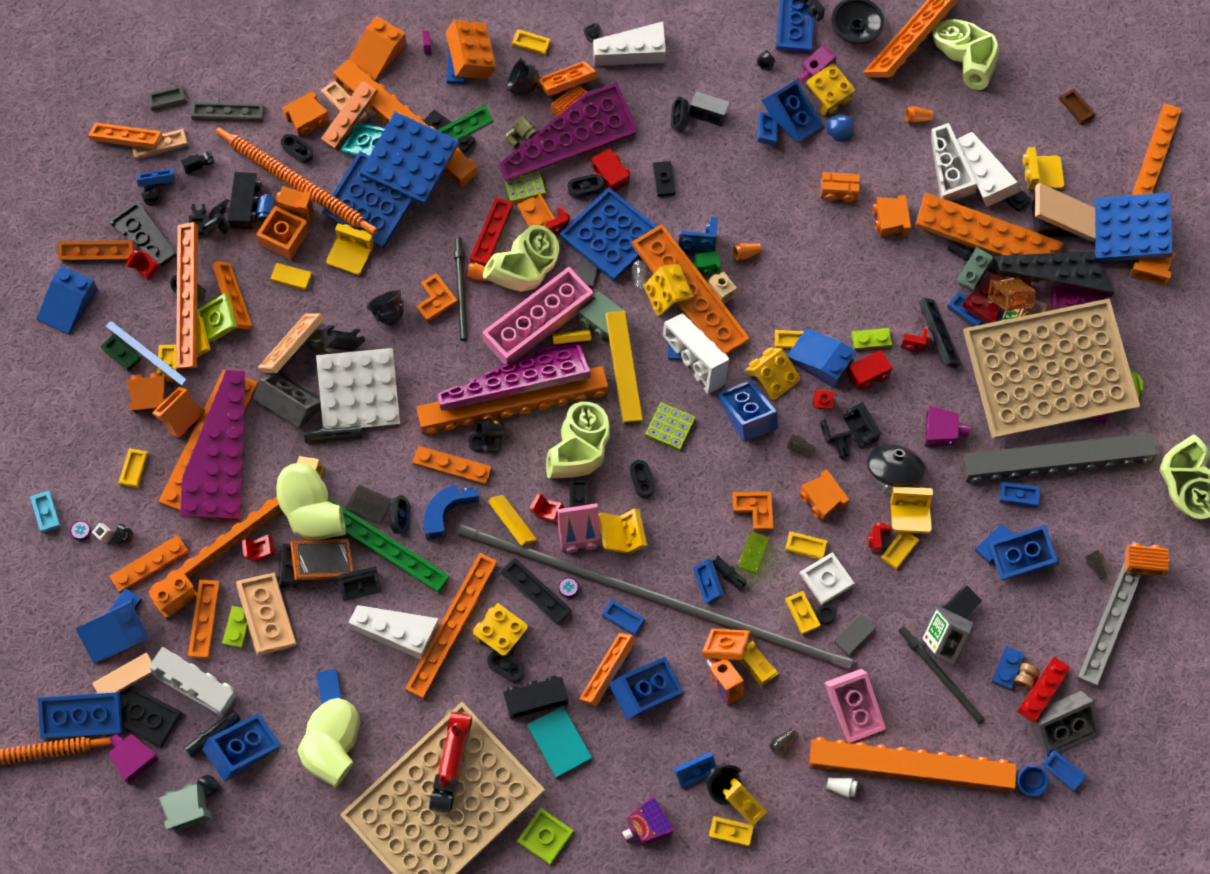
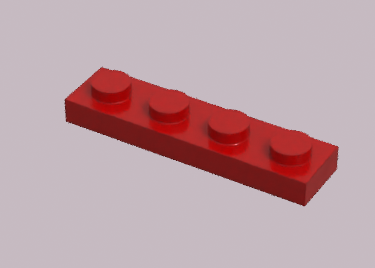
[469,197,513,267]
[1017,656,1071,723]

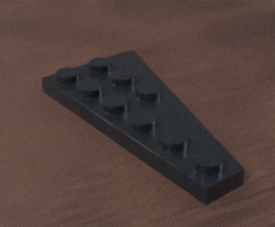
[992,251,1114,297]

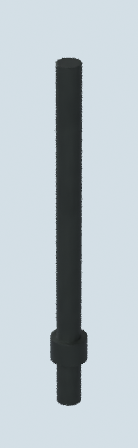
[454,237,468,341]
[898,626,984,723]

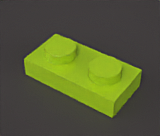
[851,328,892,351]
[222,606,248,649]

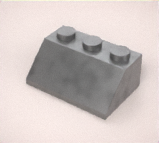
[253,370,321,427]
[1030,691,1101,758]

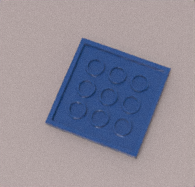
[360,112,460,205]
[322,151,414,248]
[559,188,657,282]
[1095,192,1173,262]

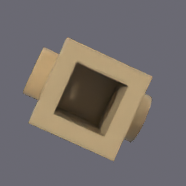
[708,272,737,304]

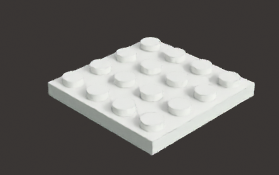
[316,348,400,429]

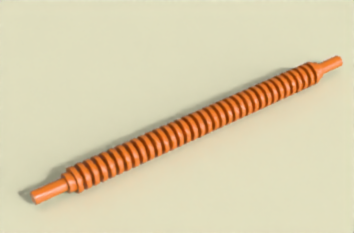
[216,128,378,235]
[0,737,112,766]

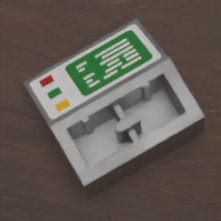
[921,605,973,665]

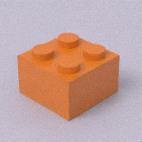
[256,206,310,260]

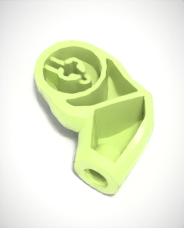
[933,19,999,90]
[483,225,559,291]
[546,402,610,479]
[1159,435,1210,520]
[277,463,346,540]
[297,698,360,787]

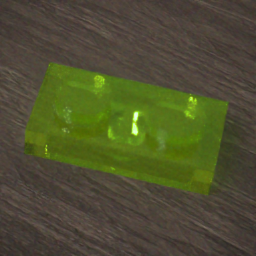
[737,531,769,575]

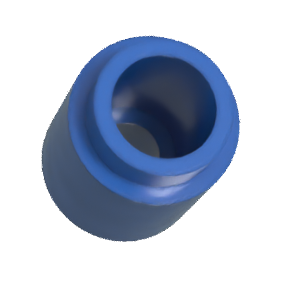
[256,195,277,223]

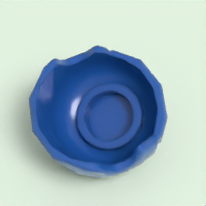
[826,114,854,142]
[1017,765,1049,797]

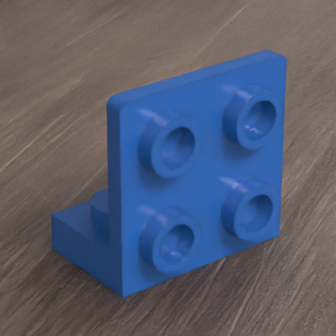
[678,217,718,254]

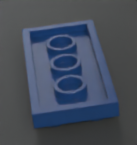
[776,0,814,53]
[38,691,123,738]

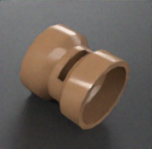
[1014,663,1040,691]

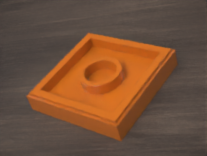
[702,629,751,660]

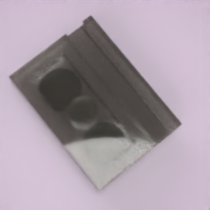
[345,484,392,526]

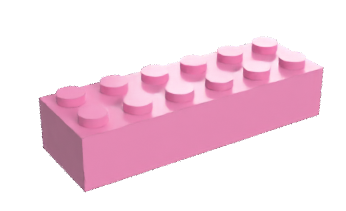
[482,267,593,365]

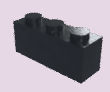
[228,172,261,229]
[503,676,568,719]

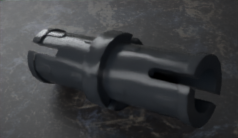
[712,555,747,591]

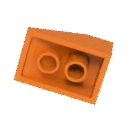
[349,16,407,81]

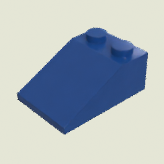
[761,79,824,142]
[36,265,98,335]
[787,328,857,388]
[717,380,779,442]
[989,525,1059,580]
[75,600,149,664]
[609,657,683,720]
[203,713,281,782]

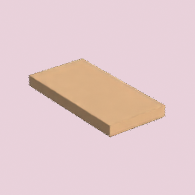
[1035,183,1096,242]
[258,314,325,373]
[236,573,296,656]

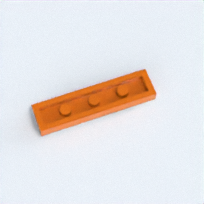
[321,80,379,150]
[88,123,163,149]
[58,240,134,260]
[212,261,252,330]
[412,445,492,486]
[109,535,189,594]
[188,580,220,659]
[579,633,636,707]

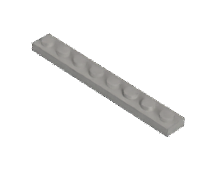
[1077,541,1146,688]

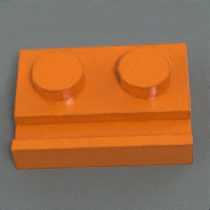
[517,194,555,227]

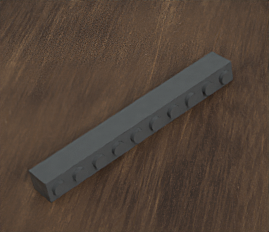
[961,433,1158,484]

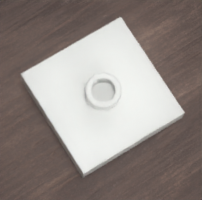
[800,552,855,605]

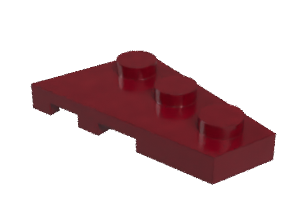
[961,271,1006,324]

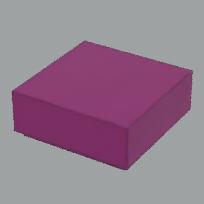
[422,30,432,55]

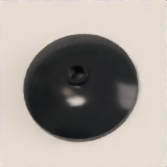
[831,0,884,44]
[867,444,925,487]

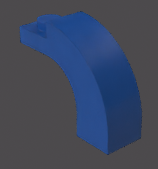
[424,485,479,540]

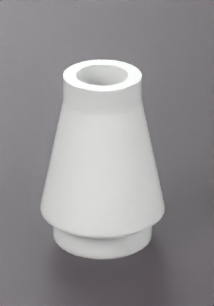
[827,777,858,798]

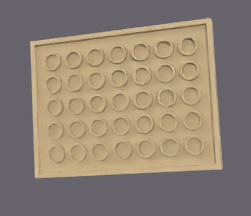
[963,299,1140,439]
[340,702,545,874]

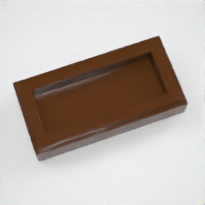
[1059,88,1096,125]

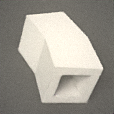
[92,523,114,544]

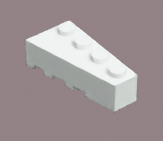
[593,22,666,66]
[931,123,977,202]
[957,132,1020,207]
[663,314,729,394]
[349,605,440,659]
[149,647,236,717]

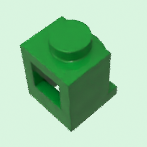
[692,250,721,276]

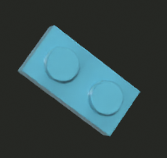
[30,490,61,534]

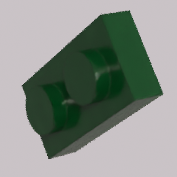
[100,334,142,372]

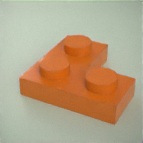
[416,273,458,322]
[732,492,773,531]

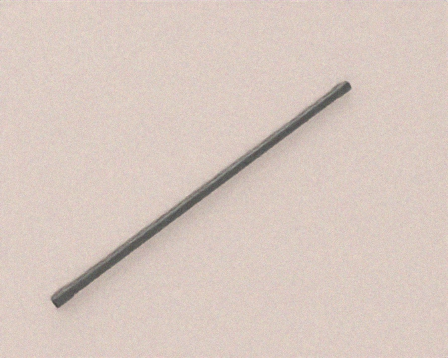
[458,524,853,671]

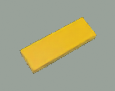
[488,495,537,546]

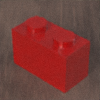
[591,148,631,192]
[846,350,892,391]

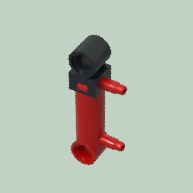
[429,711,473,814]

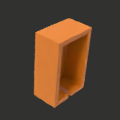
[446,20,496,79]

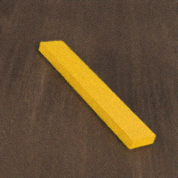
[605,311,642,423]

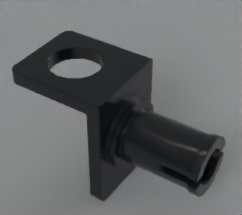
[200,199,231,235]
[820,418,853,458]

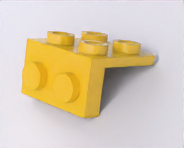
[807,63,855,116]
[1023,147,1064,190]
[326,223,374,275]
[644,264,693,316]
[745,347,801,400]
[890,487,933,534]
[598,509,647,554]
[473,603,528,656]

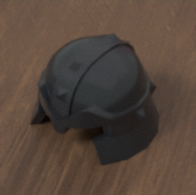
[506,58,541,94]
[366,290,404,326]
[704,763,742,805]

